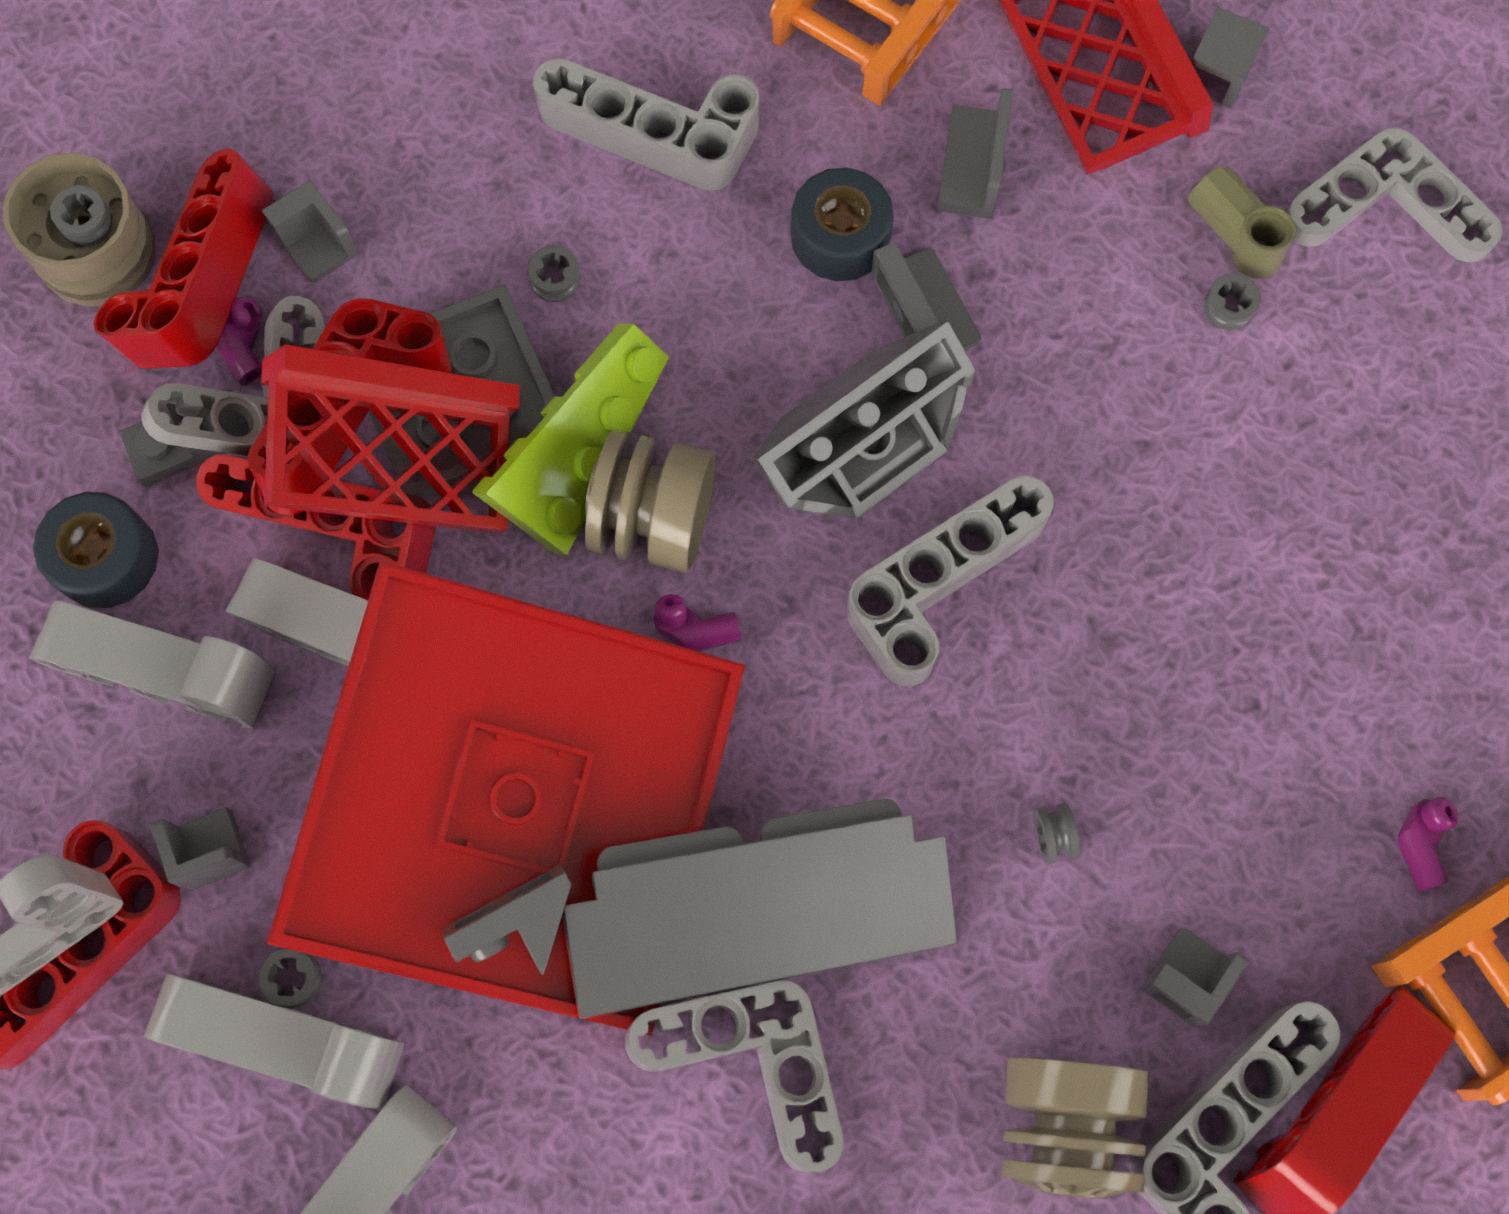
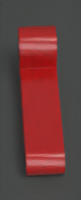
[93,148,274,369]
[247,298,452,515]
[196,455,436,600]
[0,820,181,1069]
[1233,985,1456,1214]

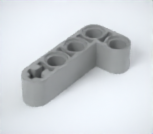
[533,58,760,191]
[847,476,1054,686]
[225,558,368,667]
[29,600,275,729]
[143,973,405,1108]
[1130,1002,1340,1214]
[300,1085,458,1214]

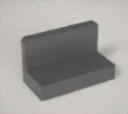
[936,88,1013,219]
[871,242,981,350]

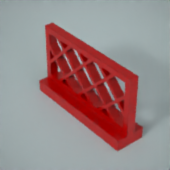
[998,0,1213,175]
[261,344,520,534]

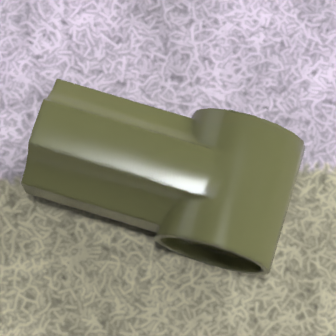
[1187,165,1296,279]

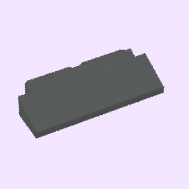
[562,799,957,1019]

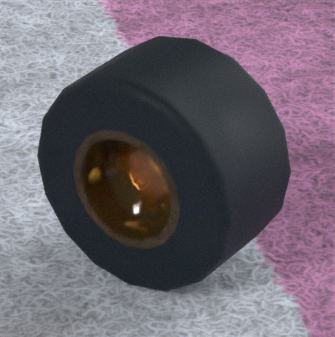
[790,167,894,282]
[33,492,159,608]

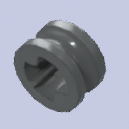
[50,185,113,247]
[527,245,581,302]
[1203,273,1261,331]
[1033,803,1080,864]
[258,948,322,1008]

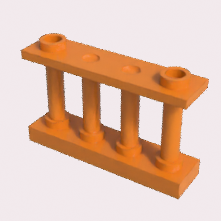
[770,0,961,106]
[1371,876,1509,1106]

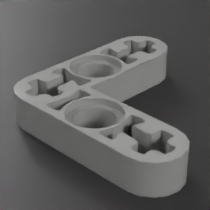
[1286,128,1503,262]
[141,296,324,456]
[0,854,124,996]
[625,981,843,1173]

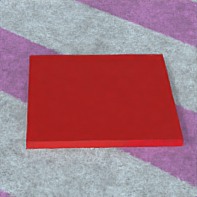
[266,561,745,1036]

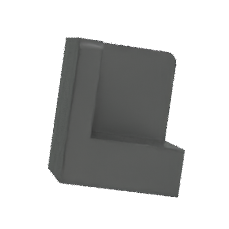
[1192,7,1269,109]
[262,180,359,283]
[150,807,251,891]
[1140,928,1249,1027]

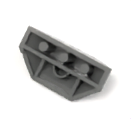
[754,321,976,519]

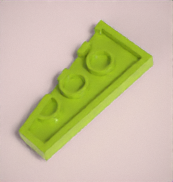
[472,323,669,555]

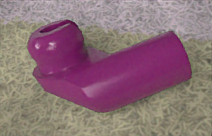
[216,297,262,386]
[654,594,742,651]
[1397,797,1458,892]

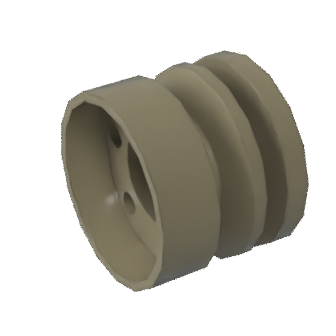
[3,152,156,307]
[585,429,717,574]
[1001,1058,1148,1199]

